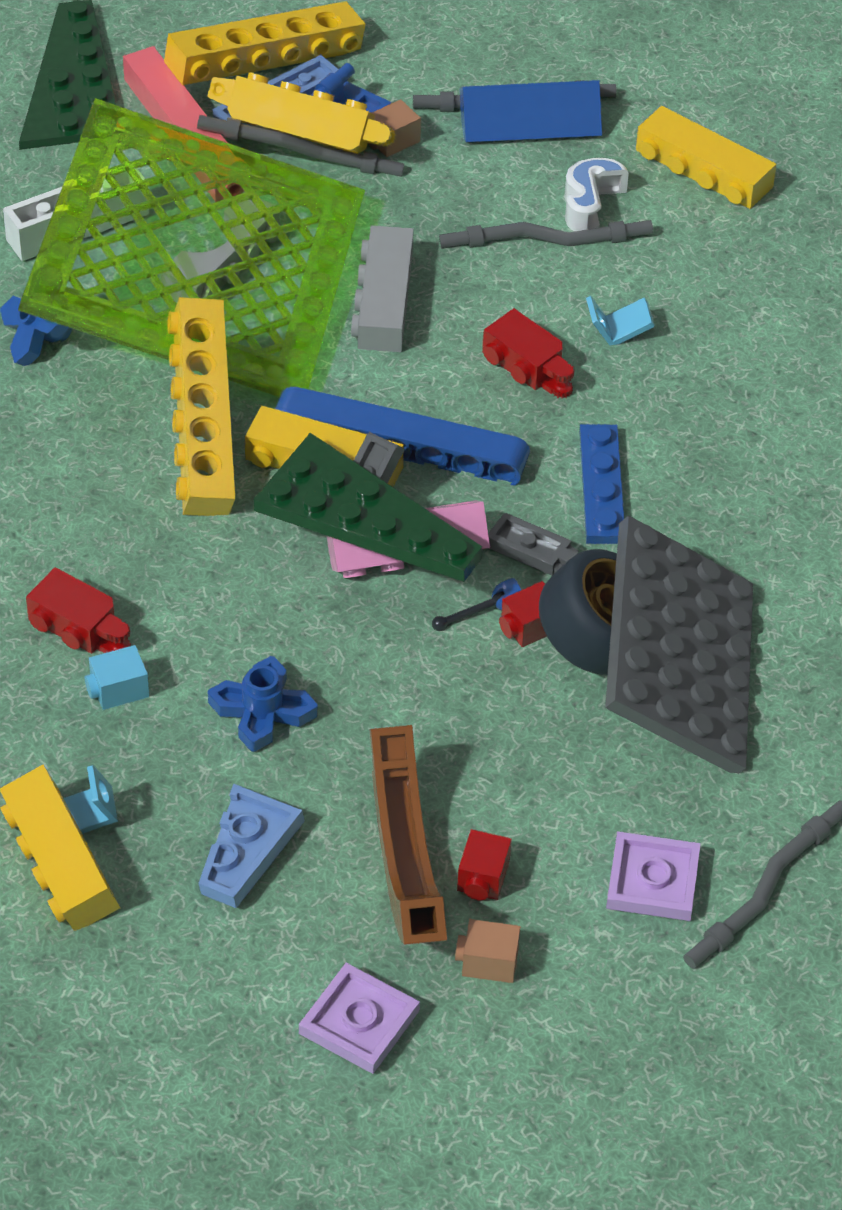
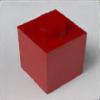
[499,581,547,647]
[457,829,512,900]

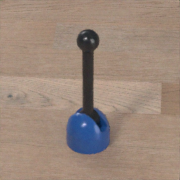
[432,578,521,631]

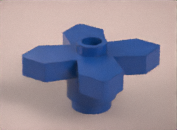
[0,266,73,366]
[208,656,318,752]

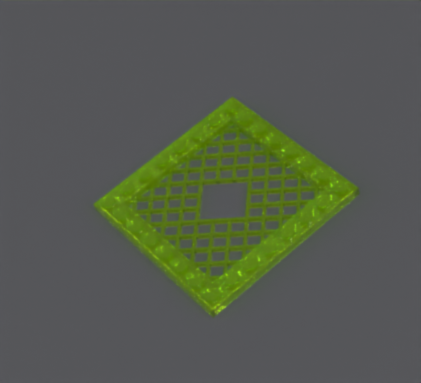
[18,98,365,397]

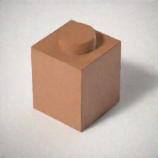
[368,99,421,157]
[455,919,521,983]

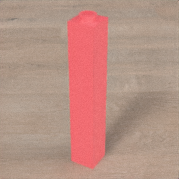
[123,46,247,202]

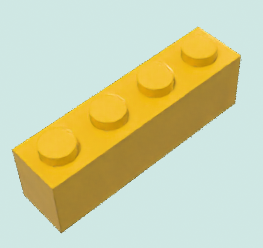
[636,106,777,209]
[245,405,404,487]
[0,765,120,931]

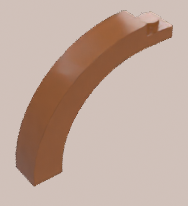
[369,725,447,945]

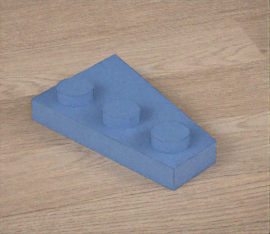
[198,784,305,908]

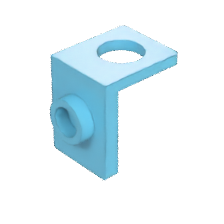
[586,296,655,345]
[64,765,118,834]

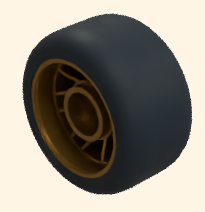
[539,549,617,675]

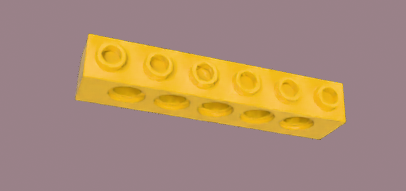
[164,1,366,85]
[167,297,235,516]

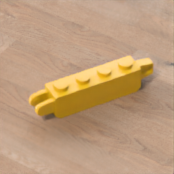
[207,72,397,154]

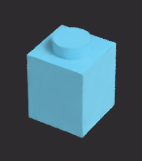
[84,645,149,710]

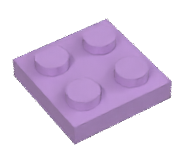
[606,831,701,921]
[299,963,420,1074]

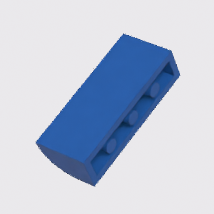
[459,80,602,142]

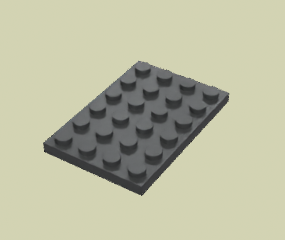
[605,515,753,774]

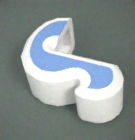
[564,158,629,231]

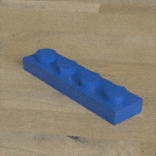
[579,424,624,544]

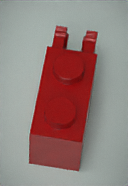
[482,308,575,399]
[26,567,131,654]

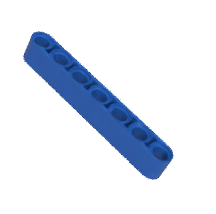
[275,387,530,486]

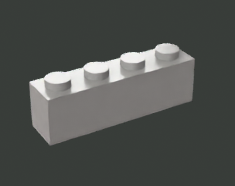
[351,225,414,352]

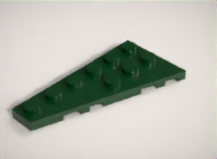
[19,0,123,150]
[253,433,482,582]

